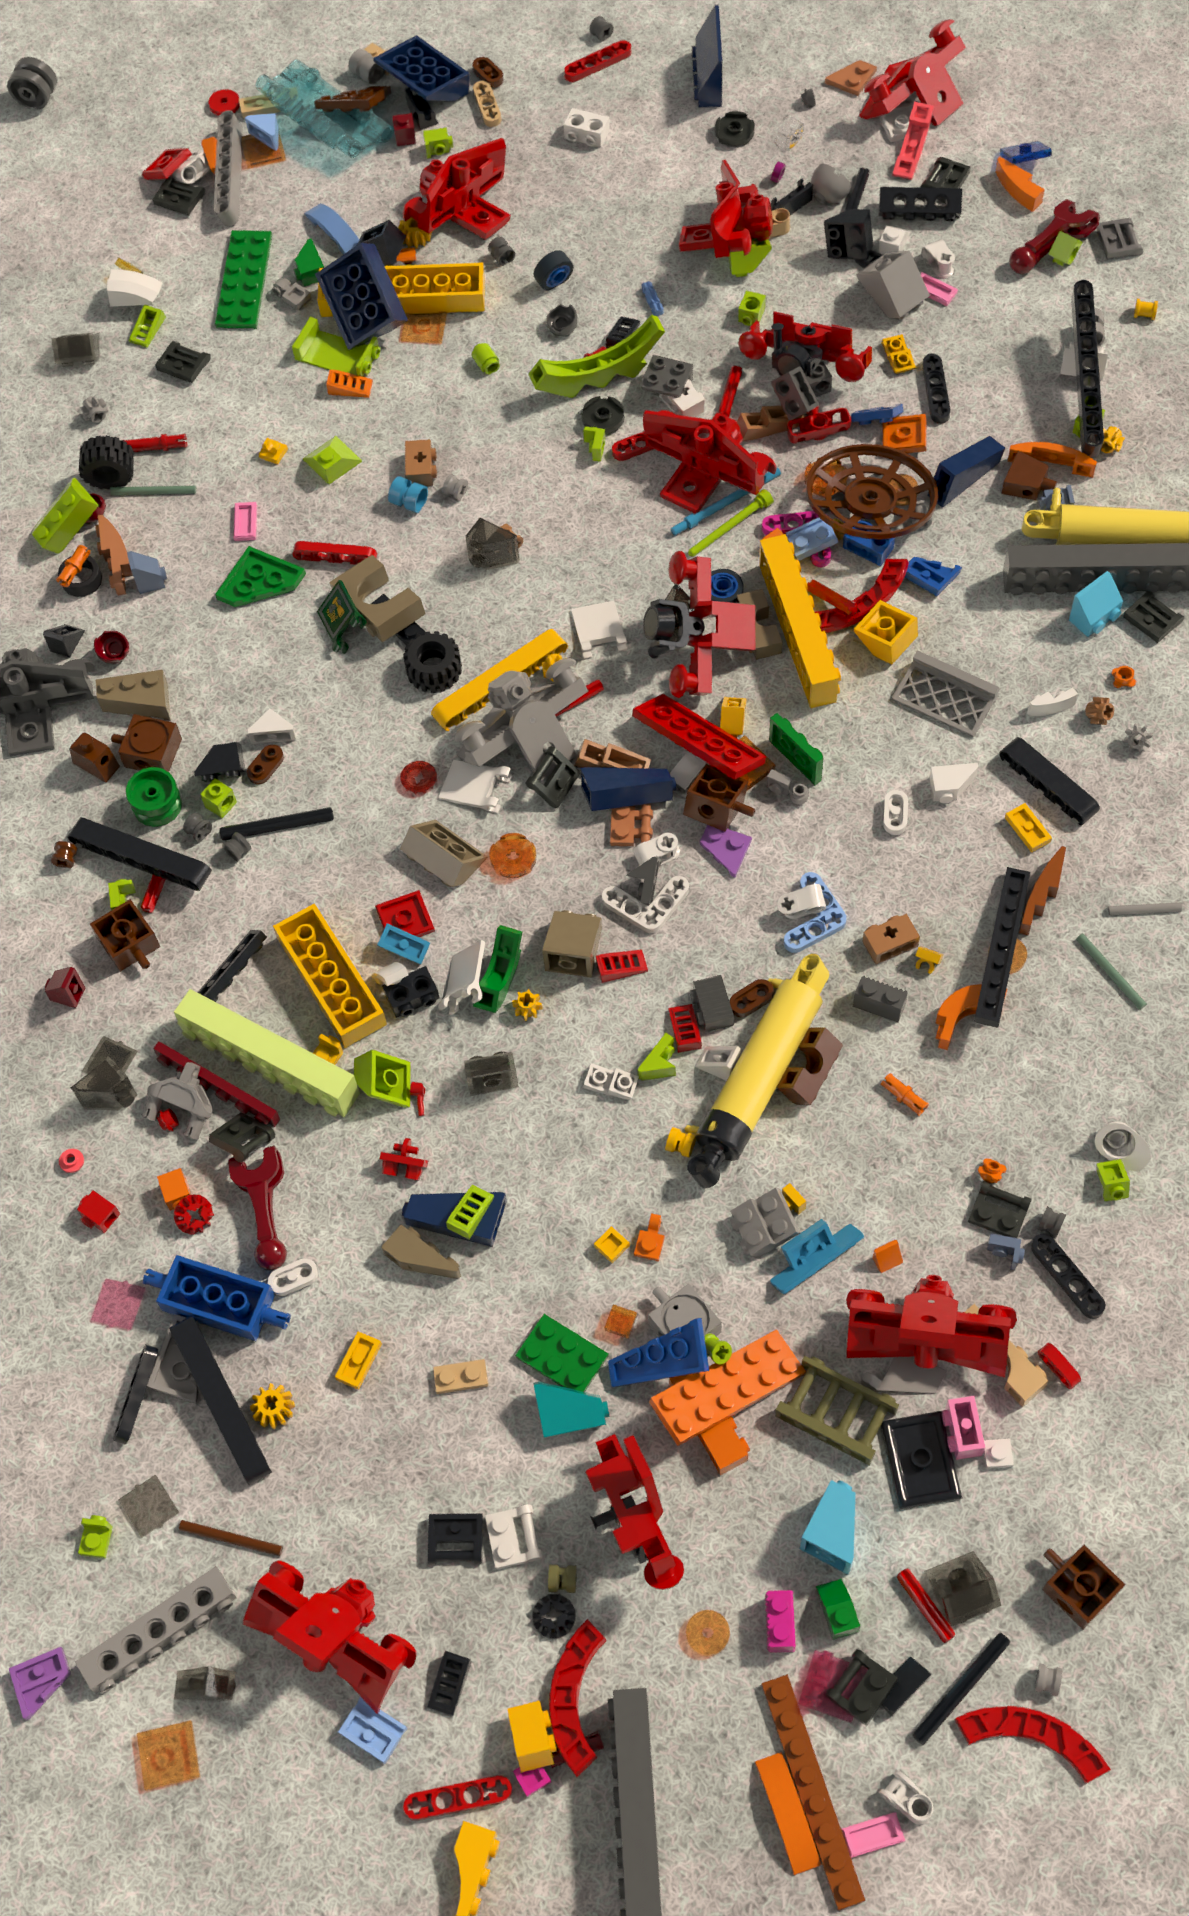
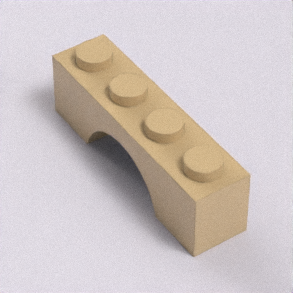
[965,1304,1048,1408]

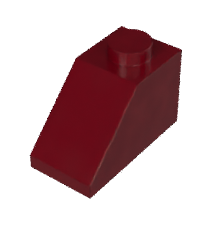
[392,113,416,147]
[45,967,86,1008]

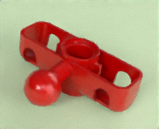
[787,406,851,444]

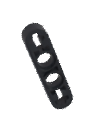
[922,353,951,424]
[1031,1234,1106,1319]
[113,1344,158,1445]

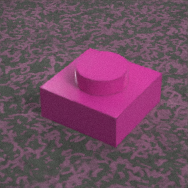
[513,1767,551,1798]

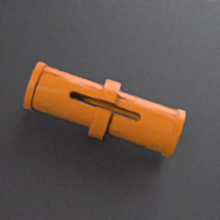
[56,545,91,587]
[881,1073,929,1116]

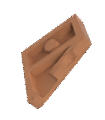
[825,60,877,96]

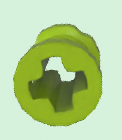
[704,1333,732,1364]

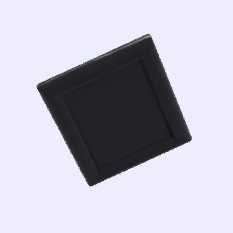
[880,1411,963,1510]

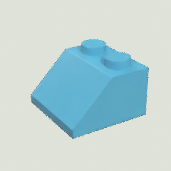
[1069,571,1123,637]

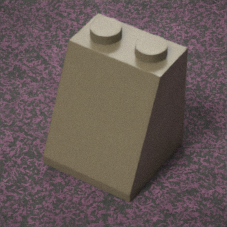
[542,910,602,978]

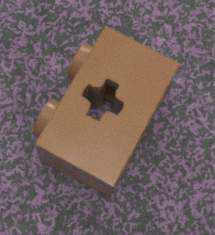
[405,439,437,486]
[862,913,920,965]

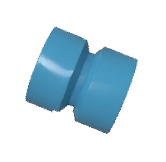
[388,476,428,513]

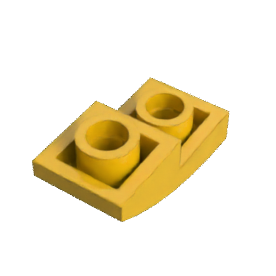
[881,334,916,374]

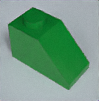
[293,238,324,287]
[816,1579,861,1640]

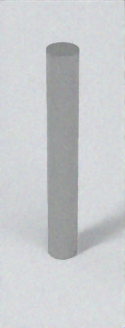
[1108,902,1182,916]

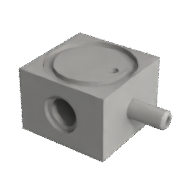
[648,1283,722,1337]

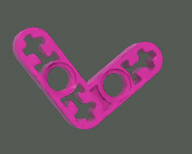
[762,511,831,568]

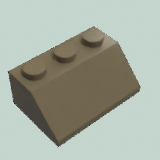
[400,820,488,887]

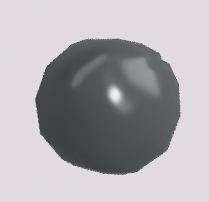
[546,304,578,336]

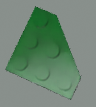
[215,546,306,607]

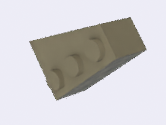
[96,670,171,721]

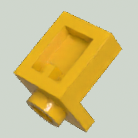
[313,1034,343,1065]

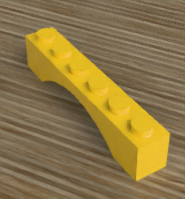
[454,1821,500,1916]

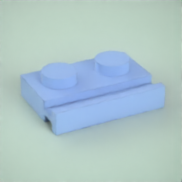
[786,518,839,561]
[338,1697,408,1764]

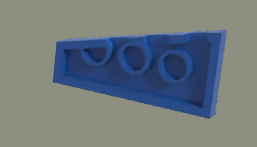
[608,1318,709,1387]

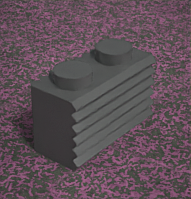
[690,975,734,1032]
[852,975,908,1023]

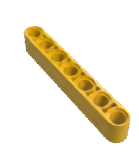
[431,629,568,731]

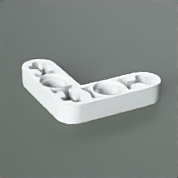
[602,876,689,933]

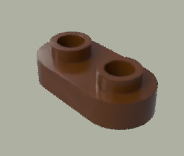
[472,57,504,88]
[247,745,284,784]
[730,979,774,1017]

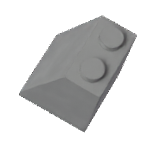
[856,250,930,319]

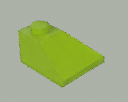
[728,238,772,277]
[303,436,362,485]
[354,1050,411,1108]

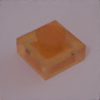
[604,1304,638,1339]

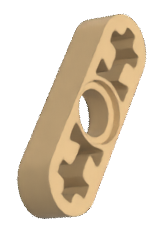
[473,81,501,127]

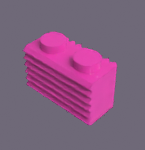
[765,1590,796,1653]

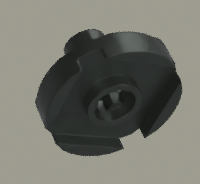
[715,111,755,146]
[582,396,624,435]

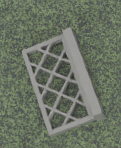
[892,650,999,738]

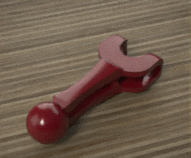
[1009,199,1100,274]
[228,1145,287,1271]

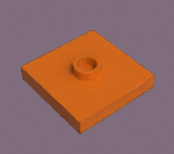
[883,414,927,454]

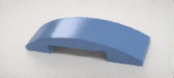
[304,203,359,255]

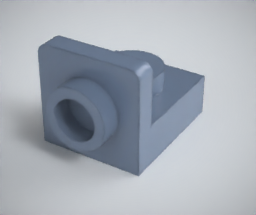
[987,1234,1025,1270]

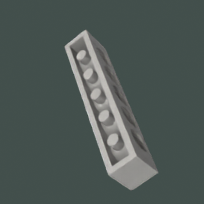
[75,1566,237,1694]

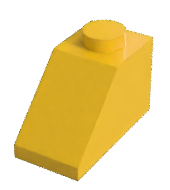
[720,697,747,737]

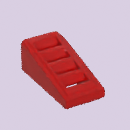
[595,949,648,983]
[668,1004,702,1053]

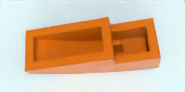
[995,156,1045,212]

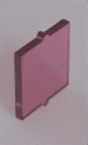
[91,1278,146,1330]

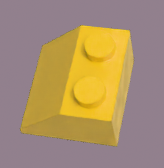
[854,600,918,665]

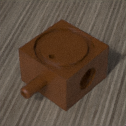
[111,714,182,772]
[683,764,755,832]
[90,899,161,972]
[1042,1545,1126,1630]

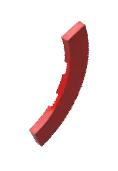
[814,559,909,633]
[549,1619,606,1777]
[954,1706,1111,1784]

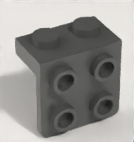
[641,355,693,398]

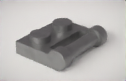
[1096,218,1143,259]

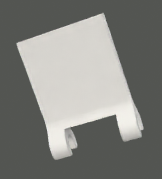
[571,601,627,660]
[438,760,512,814]
[438,940,485,1015]

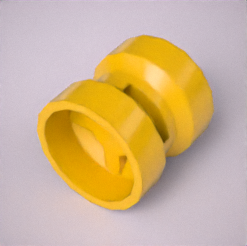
[665,1127,696,1158]

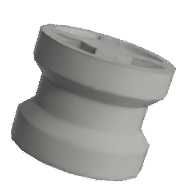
[442,474,468,500]
[1035,1663,1062,1697]

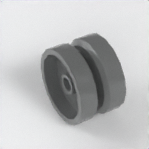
[7,57,58,109]

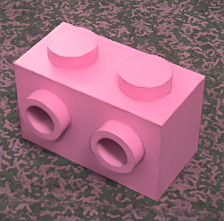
[942,1396,985,1460]

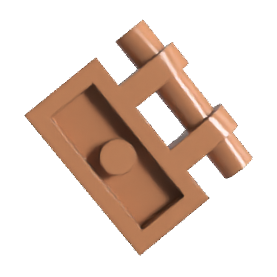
[610,803,653,846]

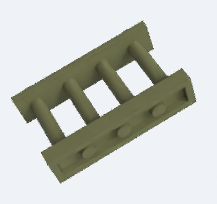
[775,1355,899,1466]

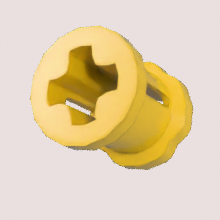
[1134,298,1158,320]

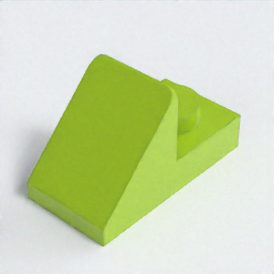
[637,1033,676,1081]

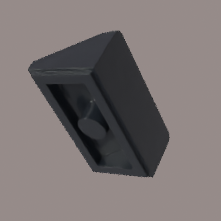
[881,1656,932,1717]

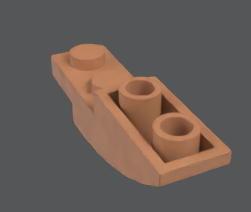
[95,515,133,595]

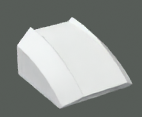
[107,269,162,306]

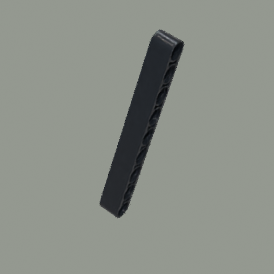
[1071,280,1104,458]

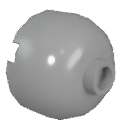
[810,163,852,204]

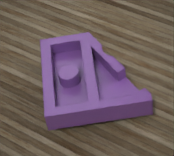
[700,825,752,877]
[8,1646,71,1720]

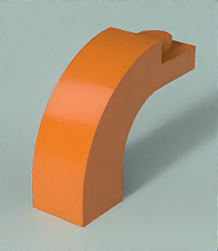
[935,984,1007,1050]

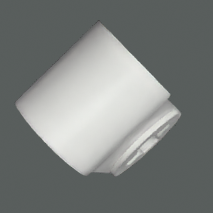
[172,149,211,184]
[921,239,955,278]
[633,833,680,867]
[777,884,826,919]
[879,1770,933,1825]

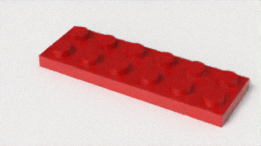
[632,694,766,780]

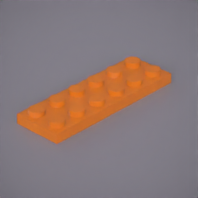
[649,1329,806,1446]

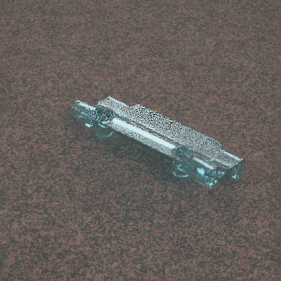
[255,59,394,158]

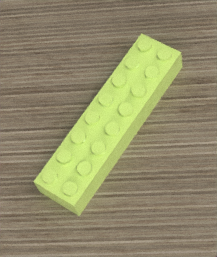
[174,989,360,1117]

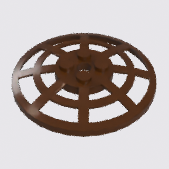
[806,444,938,539]

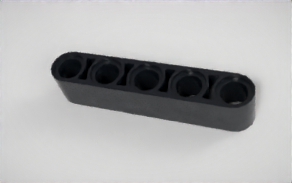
[999,737,1100,826]

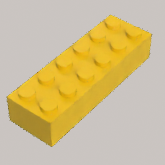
[273,903,387,1048]

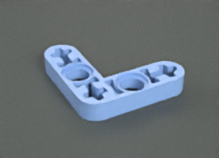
[784,872,847,953]

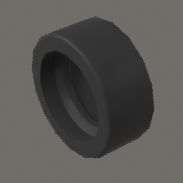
[58,556,102,597]

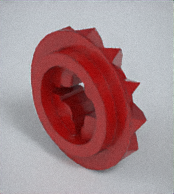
[174,1194,214,1235]

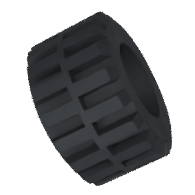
[79,435,134,490]
[403,631,462,693]

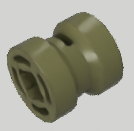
[548,1564,577,1593]

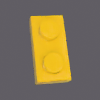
[1005,803,1052,853]
[335,1331,382,1390]

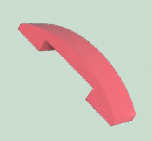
[892,102,934,180]

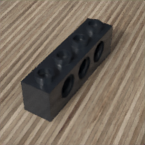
[878,187,963,221]

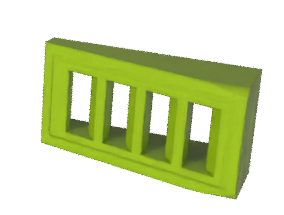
[128,305,166,348]
[446,1185,494,1240]

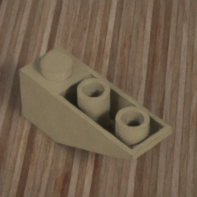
[381,1225,461,1279]

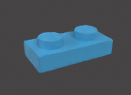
[377,924,430,965]

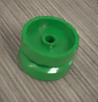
[126,767,183,827]

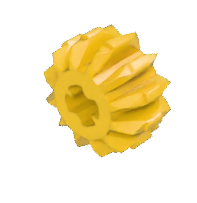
[398,218,432,249]
[250,1383,295,1429]

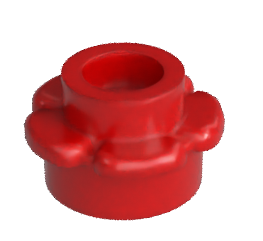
[157,1108,179,1131]

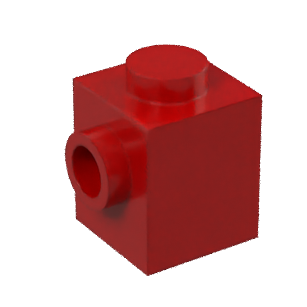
[77,1190,120,1233]

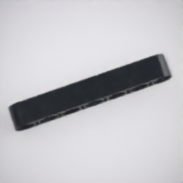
[67,817,212,891]
[169,1316,273,1485]

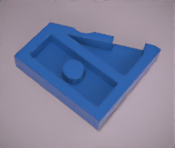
[851,403,903,425]
[905,557,962,597]

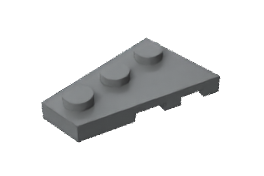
[147,1314,199,1404]

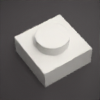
[984,1439,1014,1469]

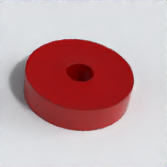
[209,89,240,116]

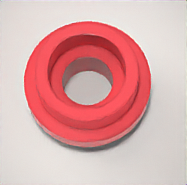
[59,1149,84,1173]

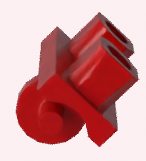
[379,1138,429,1180]

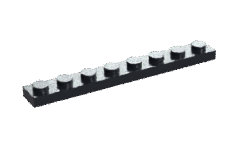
[974,867,1031,1028]

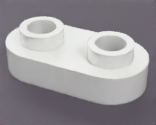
[883,790,908,835]
[268,1258,318,1296]

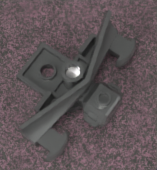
[0,648,95,756]

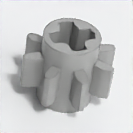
[80,396,108,423]
[1123,723,1153,753]

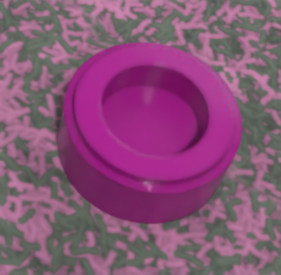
[770,161,786,183]

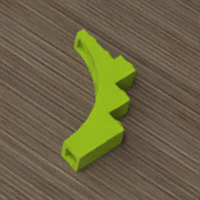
[528,315,665,398]

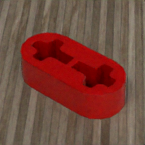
[1038,1342,1081,1390]

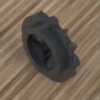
[532,1594,576,1639]

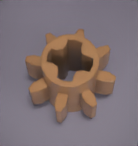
[1085,697,1114,725]

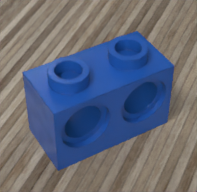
[843,520,895,567]

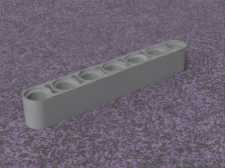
[214,111,243,227]

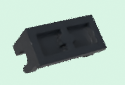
[405,87,438,130]
[771,178,813,216]

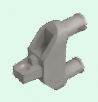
[141,1062,212,1140]

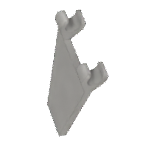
[861,1357,946,1394]

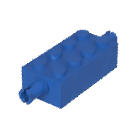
[143,1255,291,1341]

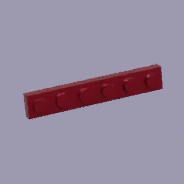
[153,1041,281,1127]

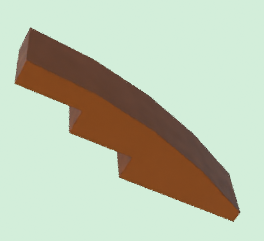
[1019,846,1066,935]

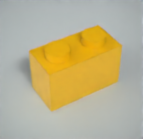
[507,1700,557,1772]

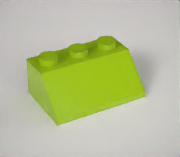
[32,477,99,554]

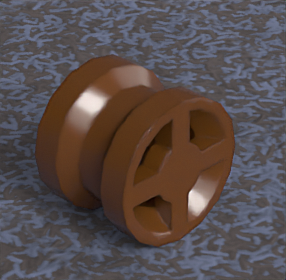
[51,841,78,868]

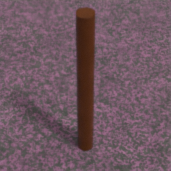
[179,1520,283,1557]

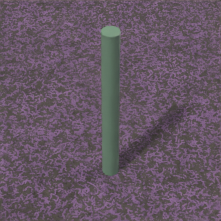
[110,485,196,496]
[1076,933,1147,1010]

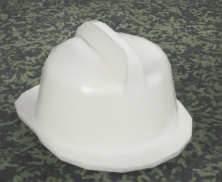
[1095,1121,1151,1171]

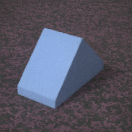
[245,113,279,151]

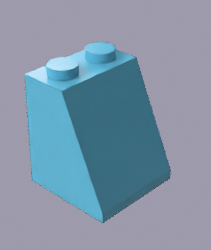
[800,1480,856,1575]

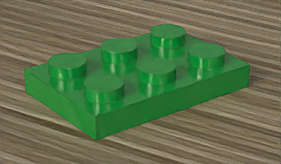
[769,713,824,786]
[515,1314,609,1392]

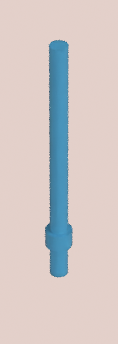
[671,467,781,536]

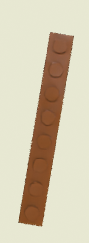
[761,1674,866,1911]

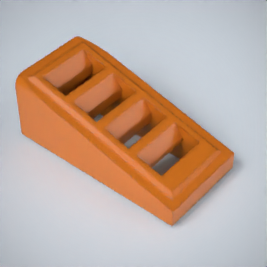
[201,136,217,175]
[326,369,373,398]

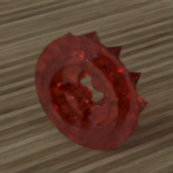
[400,761,437,795]

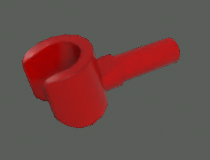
[410,1082,425,1117]

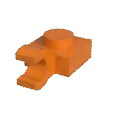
[634,1213,665,1261]

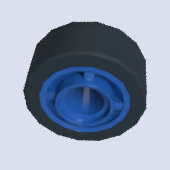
[533,250,574,291]
[711,569,744,603]

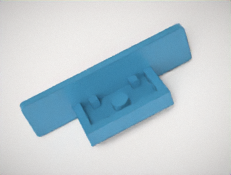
[770,1219,864,1294]

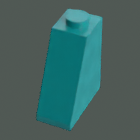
[533,1382,610,1437]

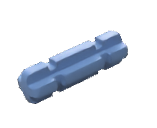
[641,281,664,316]

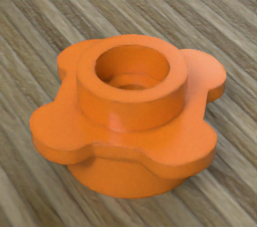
[1111,666,1136,688]
[978,1158,1007,1183]

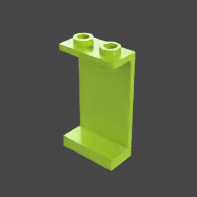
[292,317,381,377]

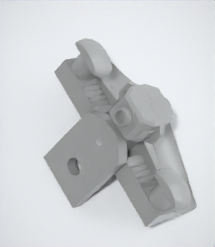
[454,658,588,781]

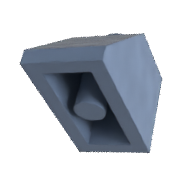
[127,551,168,594]

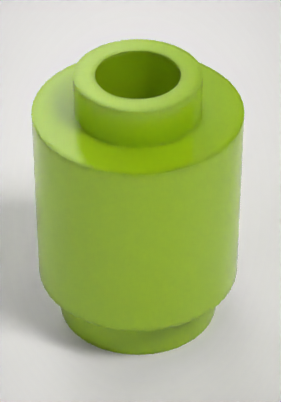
[471,343,500,375]

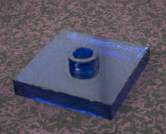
[1000,141,1052,164]

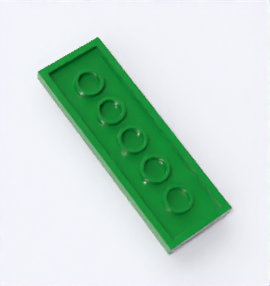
[215,230,272,329]

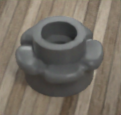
[801,89,816,108]

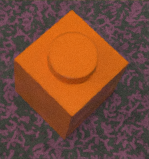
[157,1168,191,1211]

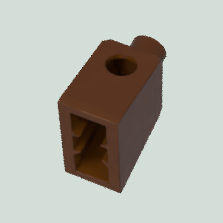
[1001,451,1057,500]
[69,732,120,783]

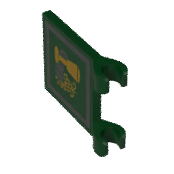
[317,580,367,654]

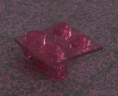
[798,1650,868,1723]

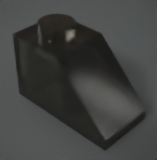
[174,1666,236,1702]

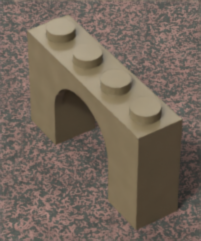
[329,555,426,643]

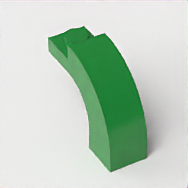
[473,925,523,1013]

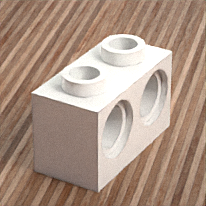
[563,108,610,147]

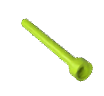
[688,489,774,557]

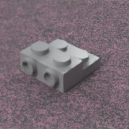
[730,1187,800,1257]

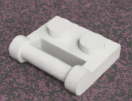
[485,1505,543,1570]

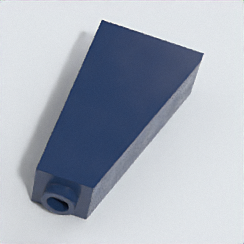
[927,436,1005,508]
[581,767,676,811]
[402,1192,507,1247]

